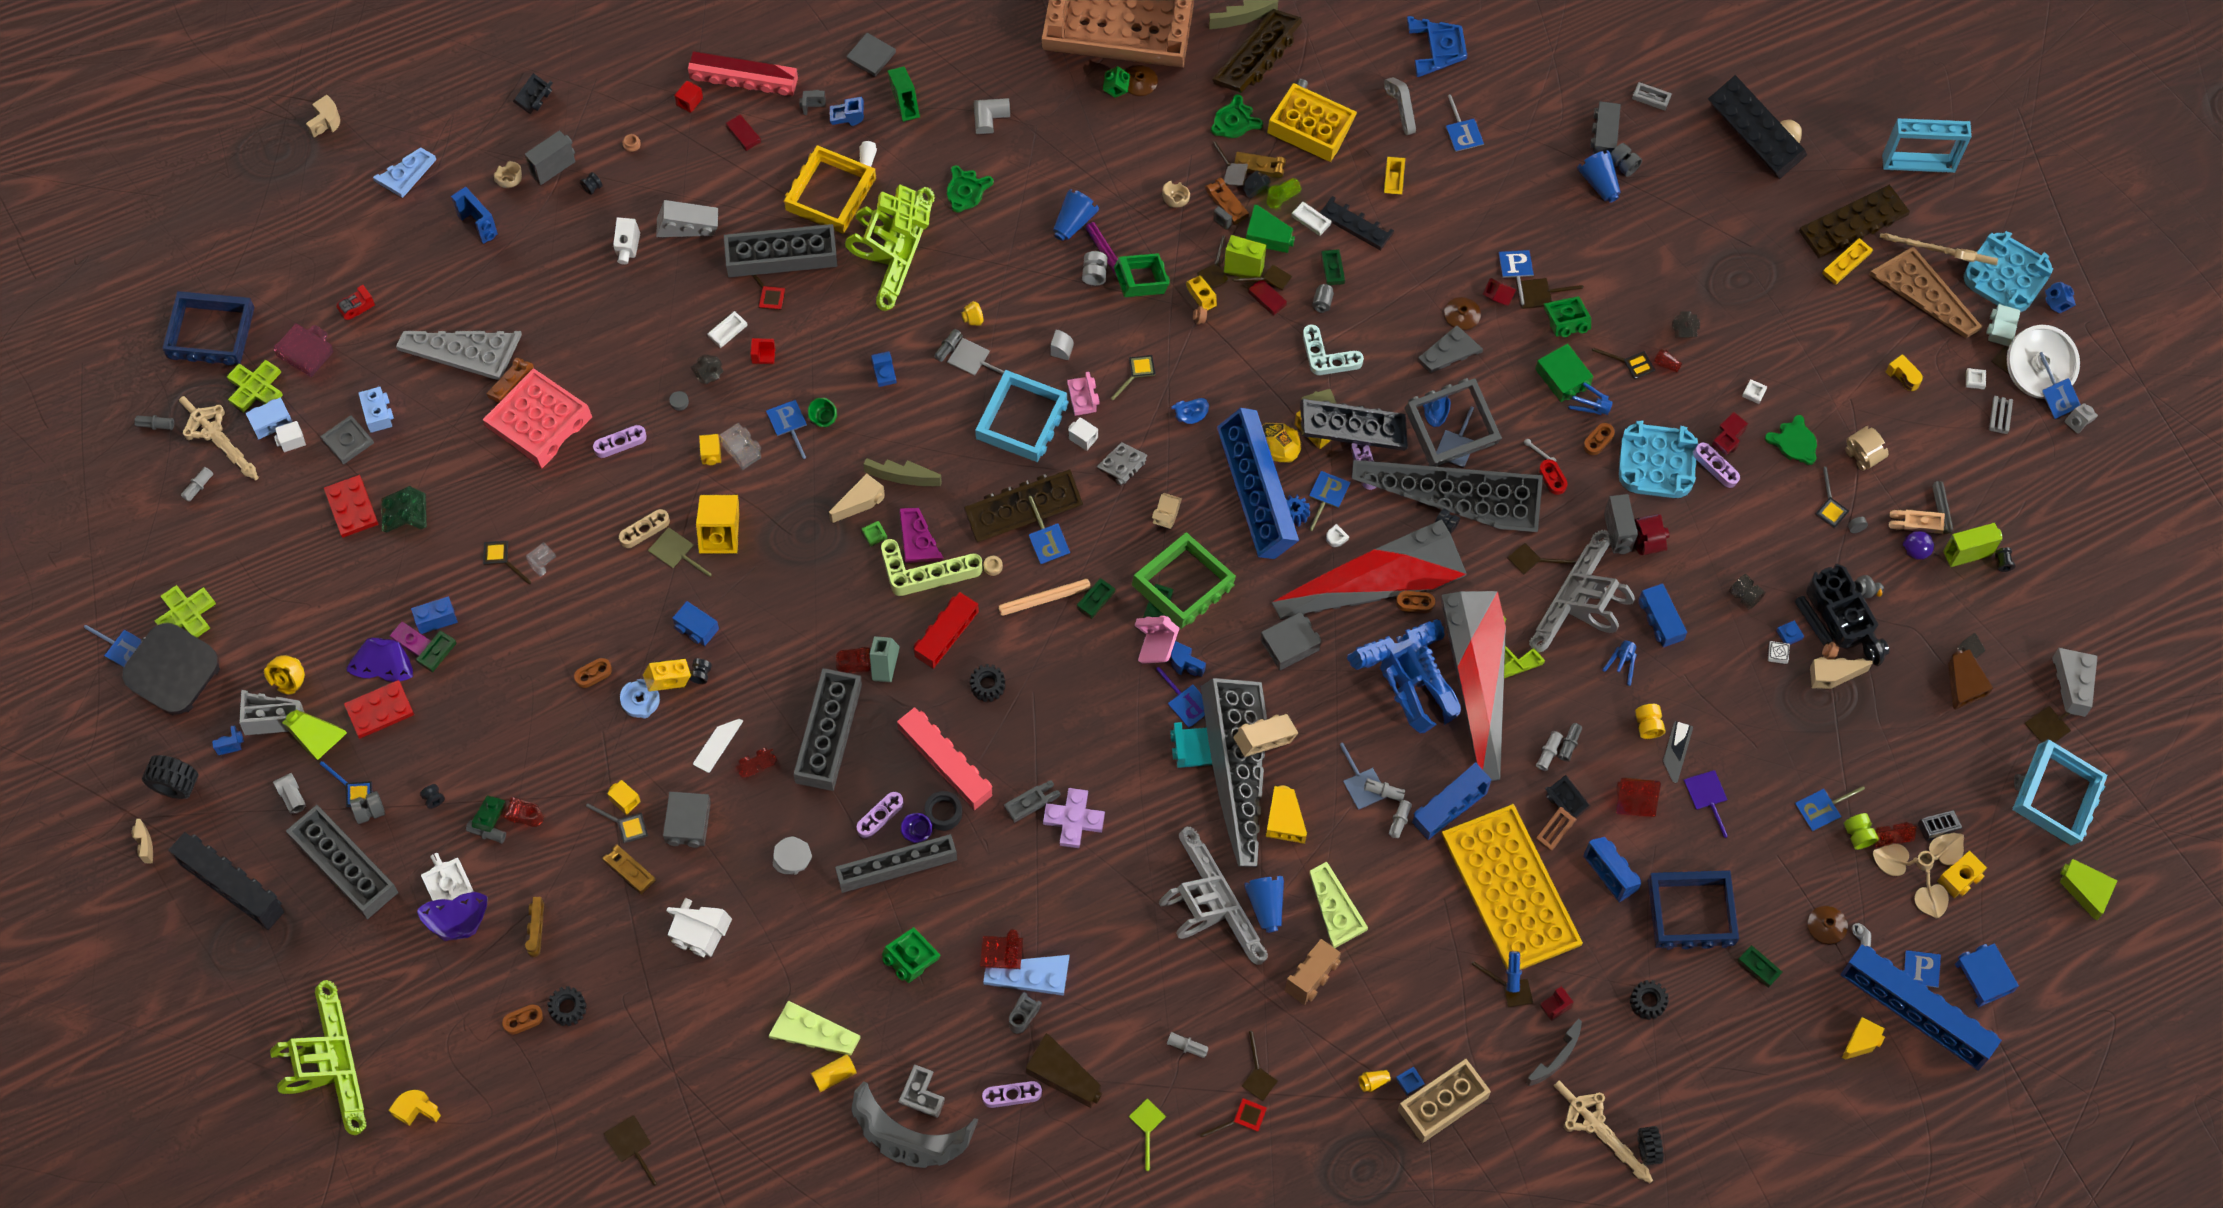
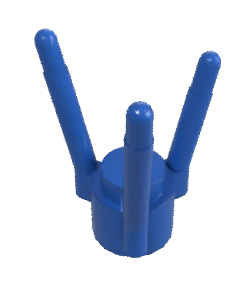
[1568,383,1613,415]
[1603,641,1637,686]

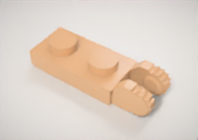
[1889,510,1945,534]

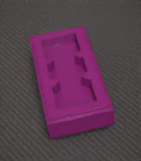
[390,622,431,657]

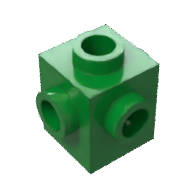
[1103,66,1130,98]

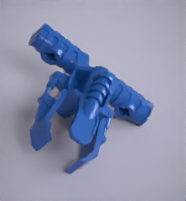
[1346,619,1461,733]

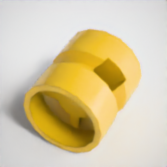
[1635,704,1666,739]

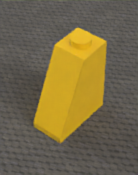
[1266,785,1307,844]

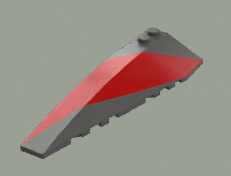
[1272,520,1467,619]
[1441,591,1506,782]

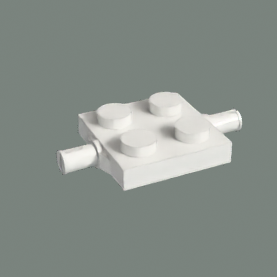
[421,853,474,910]

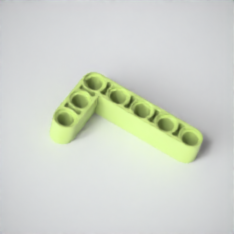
[881,539,983,596]

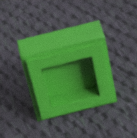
[862,521,887,547]

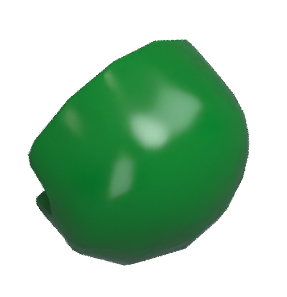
[808,398,837,428]

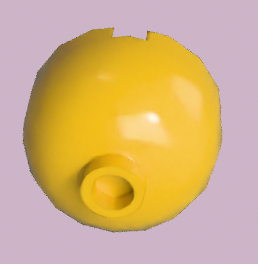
[264,655,305,694]

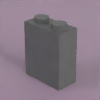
[525,130,576,185]
[1604,494,1638,554]
[1260,612,1321,671]
[663,792,711,848]

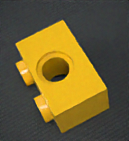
[643,659,691,692]
[1937,851,1987,898]

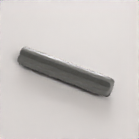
[1932,481,1953,534]

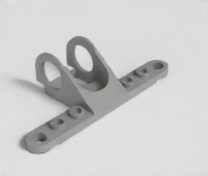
[1529,530,1635,652]
[1159,827,1268,965]

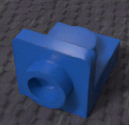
[212,725,244,755]

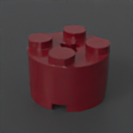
[1634,514,1670,556]

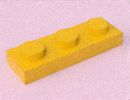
[1822,238,1873,285]

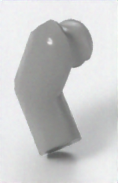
[1852,923,1871,947]

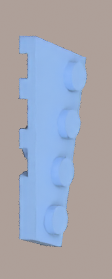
[983,955,1069,996]

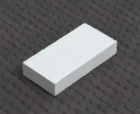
[1291,202,1331,236]
[707,311,748,348]

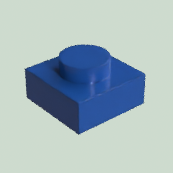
[1776,620,1804,645]
[1396,1067,1425,1096]

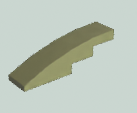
[1209,0,1278,29]
[863,458,942,486]

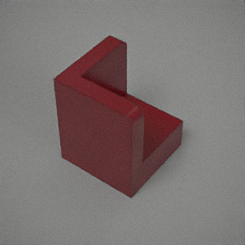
[1483,278,1516,306]
[1720,412,1748,438]
[1711,429,1740,456]
[1540,986,1574,1021]

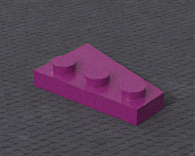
[899,508,943,563]

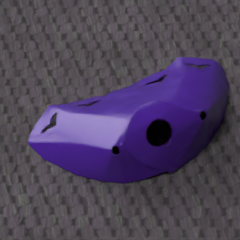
[347,638,413,682]
[417,892,488,941]

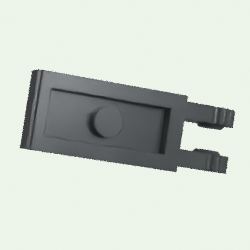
[1004,780,1061,823]

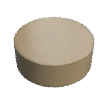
[983,556,1003,576]

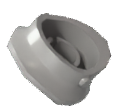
[773,836,812,875]

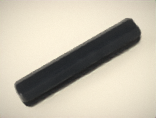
[1795,595,1833,646]

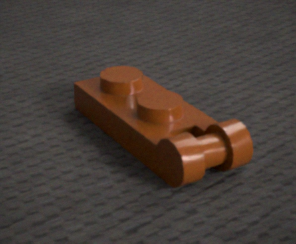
[1205,177,1249,225]
[486,358,534,403]

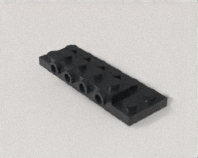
[1300,399,1408,451]

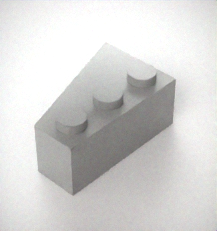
[656,200,718,237]
[2052,648,2097,717]
[239,690,304,735]

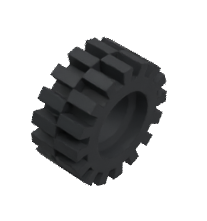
[970,664,1005,702]
[1630,980,1669,1020]
[547,986,587,1026]
[1637,1126,1664,1166]

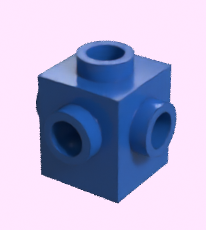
[2045,282,2076,313]

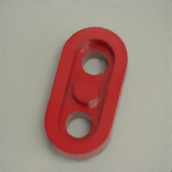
[1539,459,1567,495]

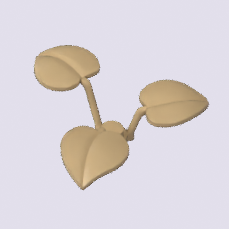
[1873,833,1964,918]

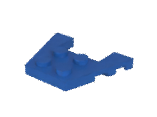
[1407,16,1467,77]

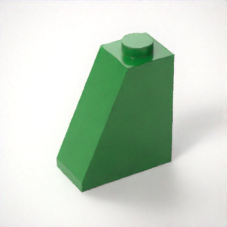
[887,66,920,122]
[1246,205,1295,253]

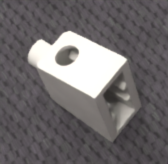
[614,217,640,264]

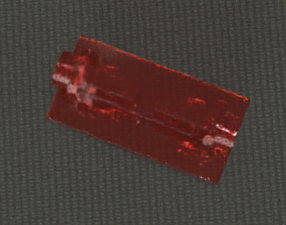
[735,747,777,778]
[1875,822,1917,847]

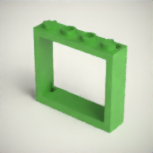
[1132,532,1236,629]

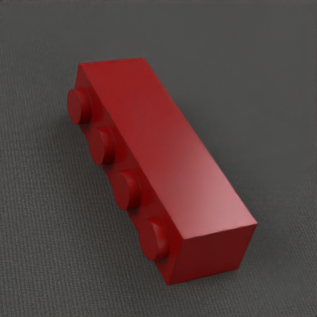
[914,592,979,669]

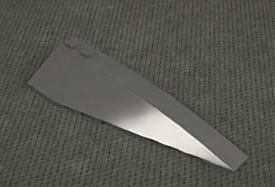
[1352,460,1543,532]
[1201,678,1267,867]

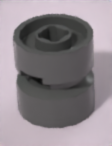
[1611,143,1643,177]
[350,791,385,824]

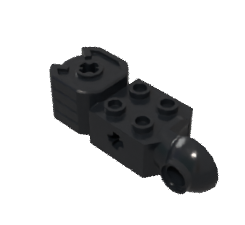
[1806,564,1889,666]

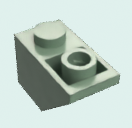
[870,636,900,682]

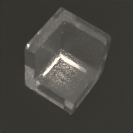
[526,542,556,577]

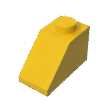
[1842,1017,1885,1060]

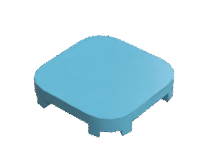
[1964,231,2053,312]
[1619,421,1698,498]

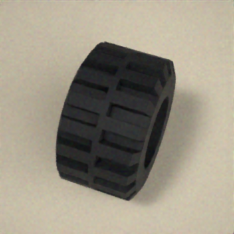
[141,755,199,799]

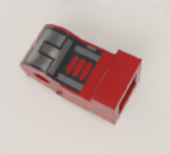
[336,285,375,320]

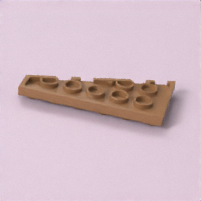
[1869,246,1982,338]

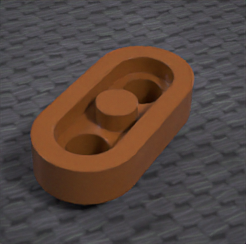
[1584,423,1615,455]
[1396,591,1435,613]
[574,658,612,688]
[502,1005,543,1035]

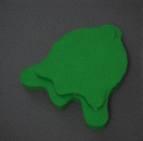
[1211,94,1263,138]
[947,165,994,212]
[1765,415,1817,465]

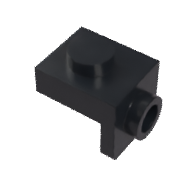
[1242,170,1272,199]

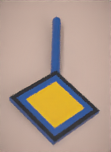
[320,761,372,807]

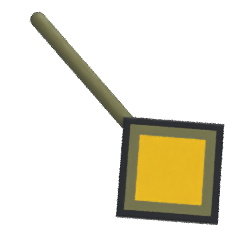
[1111,355,1155,400]

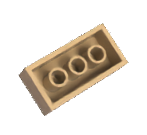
[1398,1059,1491,1143]

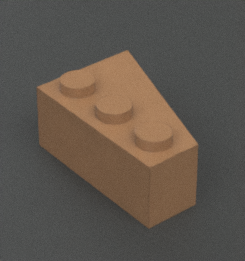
[1285,939,1341,1005]

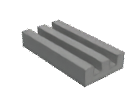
[1632,82,1672,110]
[1989,396,2013,434]

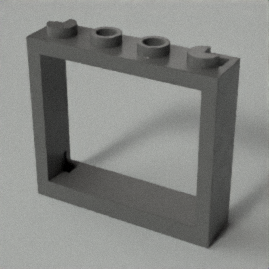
[1404,378,1502,467]

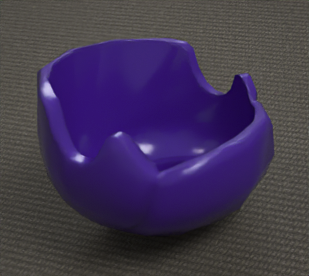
[1903,531,1934,559]
[901,813,932,843]

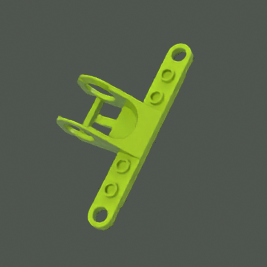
[845,187,935,311]
[270,980,366,1135]

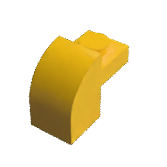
[389,1090,441,1126]

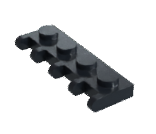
[1320,196,1394,251]

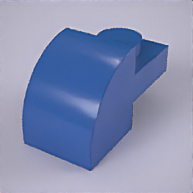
[830,97,864,126]
[871,351,897,387]
[1170,641,1206,677]

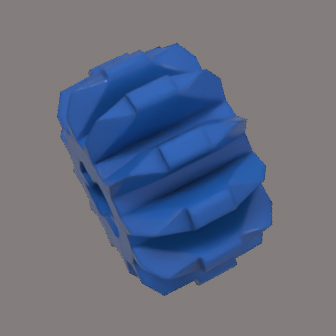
[1286,494,1310,527]

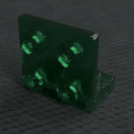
[381,486,427,533]

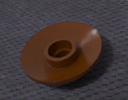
[1126,66,1158,96]
[1444,297,1481,330]
[1807,906,1848,945]

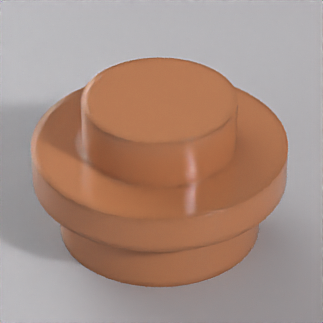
[623,134,641,152]
[1193,306,1207,325]
[1822,642,1839,660]

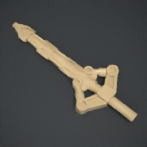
[1880,233,1998,265]
[179,396,259,480]
[1554,1080,1653,1184]

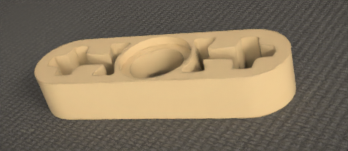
[619,509,670,548]

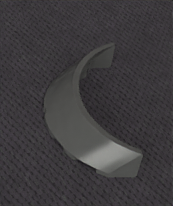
[851,1081,978,1168]

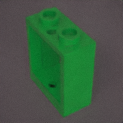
[1114,253,1170,297]

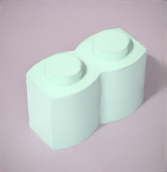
[1986,304,2020,346]

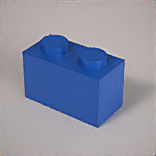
[411,596,458,634]
[673,601,719,646]

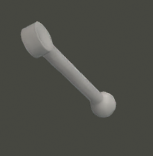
[1524,439,1556,462]

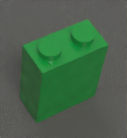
[1535,344,1594,402]

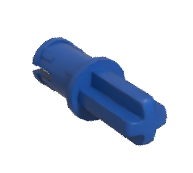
[1506,951,1522,992]

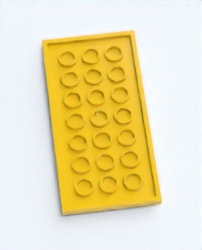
[1441,804,1583,970]

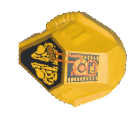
[1262,423,1301,463]

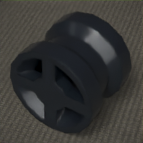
[580,172,603,195]
[420,784,445,809]

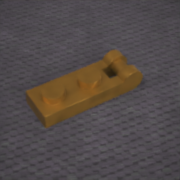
[1234,152,1286,178]
[602,844,656,894]
[525,897,544,957]

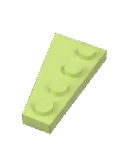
[1309,862,1368,948]
[769,1001,860,1056]

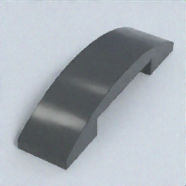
[1526,1018,1582,1086]

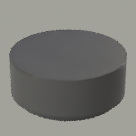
[670,391,689,411]
[1848,517,1868,533]

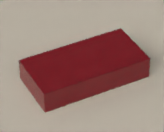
[726,114,761,151]
[1248,280,1287,316]

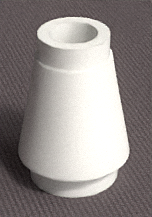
[859,141,877,167]

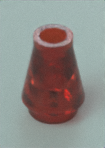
[1654,349,1682,373]

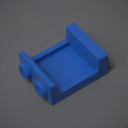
[451,187,498,244]
[1955,943,2019,1007]

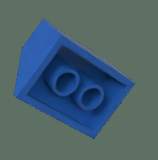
[1583,837,1641,903]

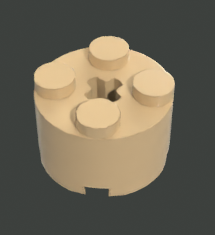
[1845,426,1888,471]

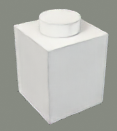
[1068,417,1098,451]
[274,421,306,452]

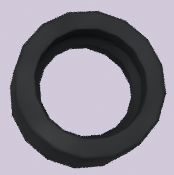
[924,791,962,831]

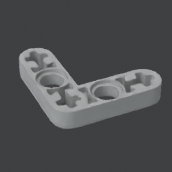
[1384,77,1416,135]

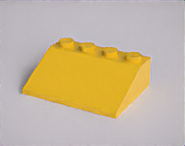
[1267,83,1357,162]

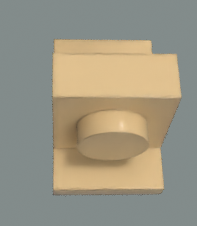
[306,95,340,137]
[1152,493,1182,529]

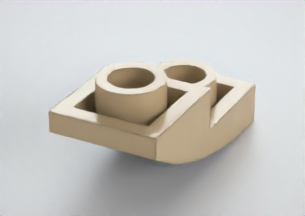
[132,819,153,863]

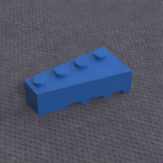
[1412,762,1492,840]

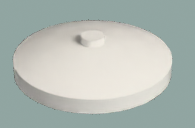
[2007,325,2080,399]

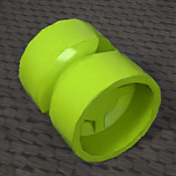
[1843,813,1879,850]

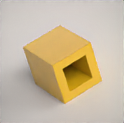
[699,434,721,465]
[607,780,641,815]

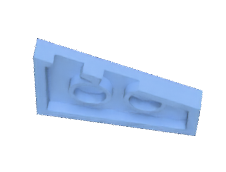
[373,148,436,198]

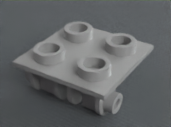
[1097,442,1147,485]

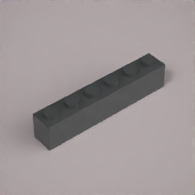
[835,834,957,893]

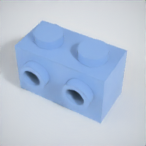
[359,387,394,433]
[246,397,292,439]

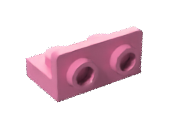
[1067,372,1099,416]

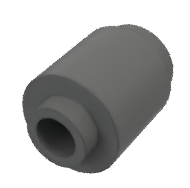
[1312,284,1334,313]

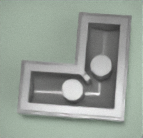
[974,98,1010,134]
[898,1064,945,1118]

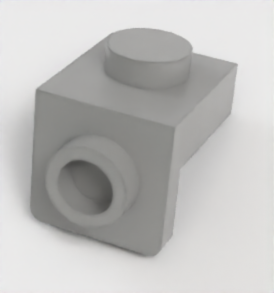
[2065,403,2098,433]

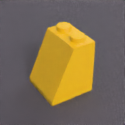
[696,495,739,553]

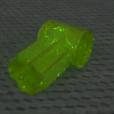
[1266,178,1302,209]

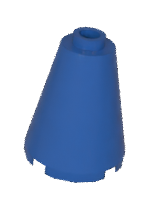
[1577,150,1621,203]
[1053,189,1099,241]
[1244,876,1284,933]

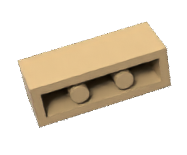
[1233,714,1298,757]

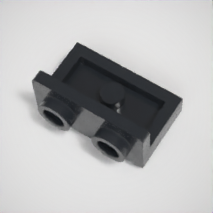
[513,73,553,114]
[1545,775,1591,818]

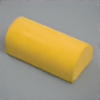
[811,1054,857,1092]

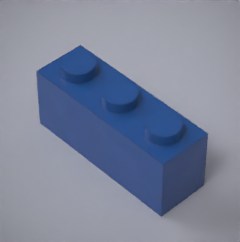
[1638,584,1687,647]

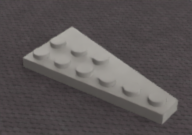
[396,331,522,380]

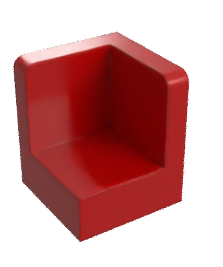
[674,81,703,113]
[751,338,776,364]

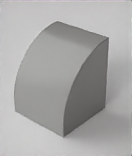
[1051,330,1074,360]

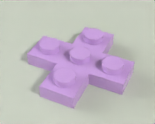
[1043,788,1105,848]

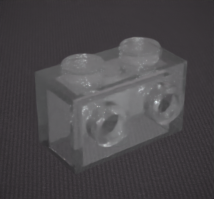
[720,423,761,470]

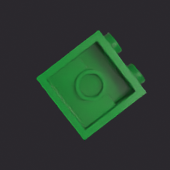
[1544,296,1591,337]
[881,927,941,983]

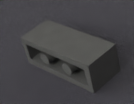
[1590,101,1621,155]

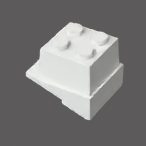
[666,898,732,958]

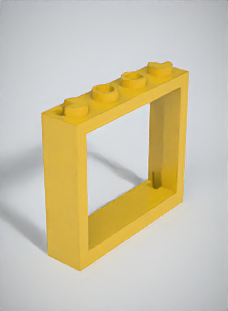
[783,145,876,234]

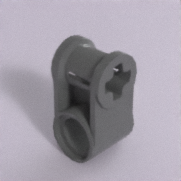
[1009,992,1042,1034]

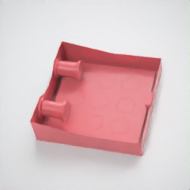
[483,368,592,469]

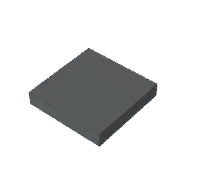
[846,33,896,77]
[320,415,374,465]

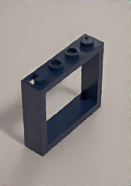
[163,291,254,365]
[1648,870,1739,950]

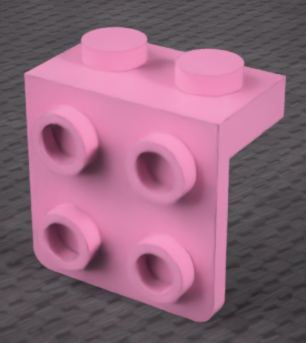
[1135,616,1179,663]

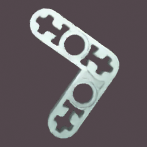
[1303,325,1364,375]

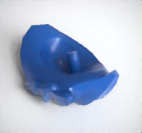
[1423,396,1451,427]
[1171,398,1209,424]

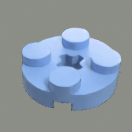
[620,679,660,718]

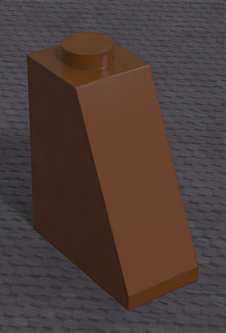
[1948,649,1993,710]

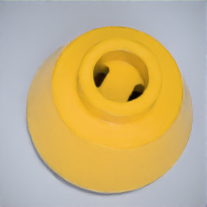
[961,301,984,326]

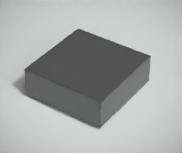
[1214,206,1232,230]

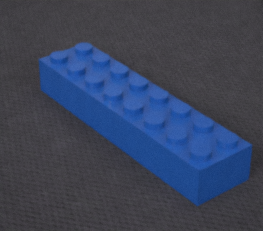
[1217,408,1299,559]
[1840,944,2002,1071]

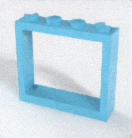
[1882,118,1972,173]
[975,370,1069,462]
[2012,740,2108,845]

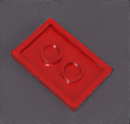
[324,475,379,538]
[344,680,414,739]

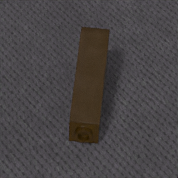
[1026,1033,1102,1108]

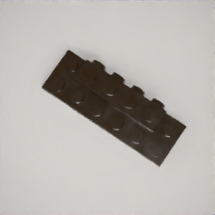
[1213,9,1302,93]
[1799,184,1910,258]
[964,469,1083,543]

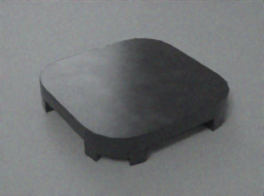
[122,623,220,716]

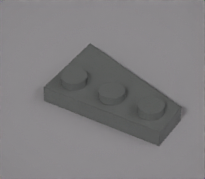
[1418,326,1483,373]

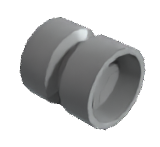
[1082,251,1107,286]

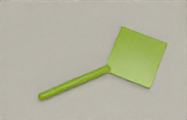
[1129,1098,1166,1171]

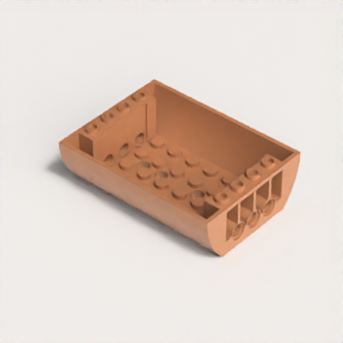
[1042,0,1194,68]

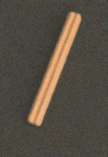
[999,579,1090,616]

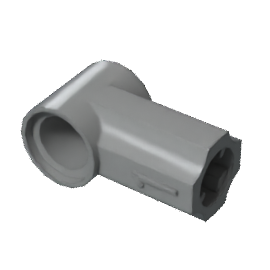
[273,773,306,814]

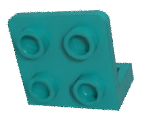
[1170,722,1213,768]

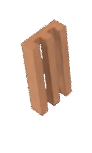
[1537,807,1577,850]

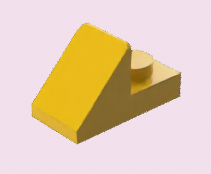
[1384,157,1405,194]

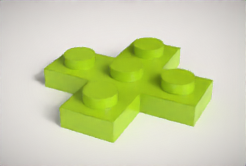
[877,184,930,236]
[227,360,283,412]
[155,585,216,637]

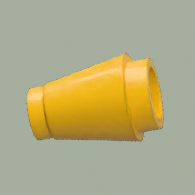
[1358,1070,1391,1092]

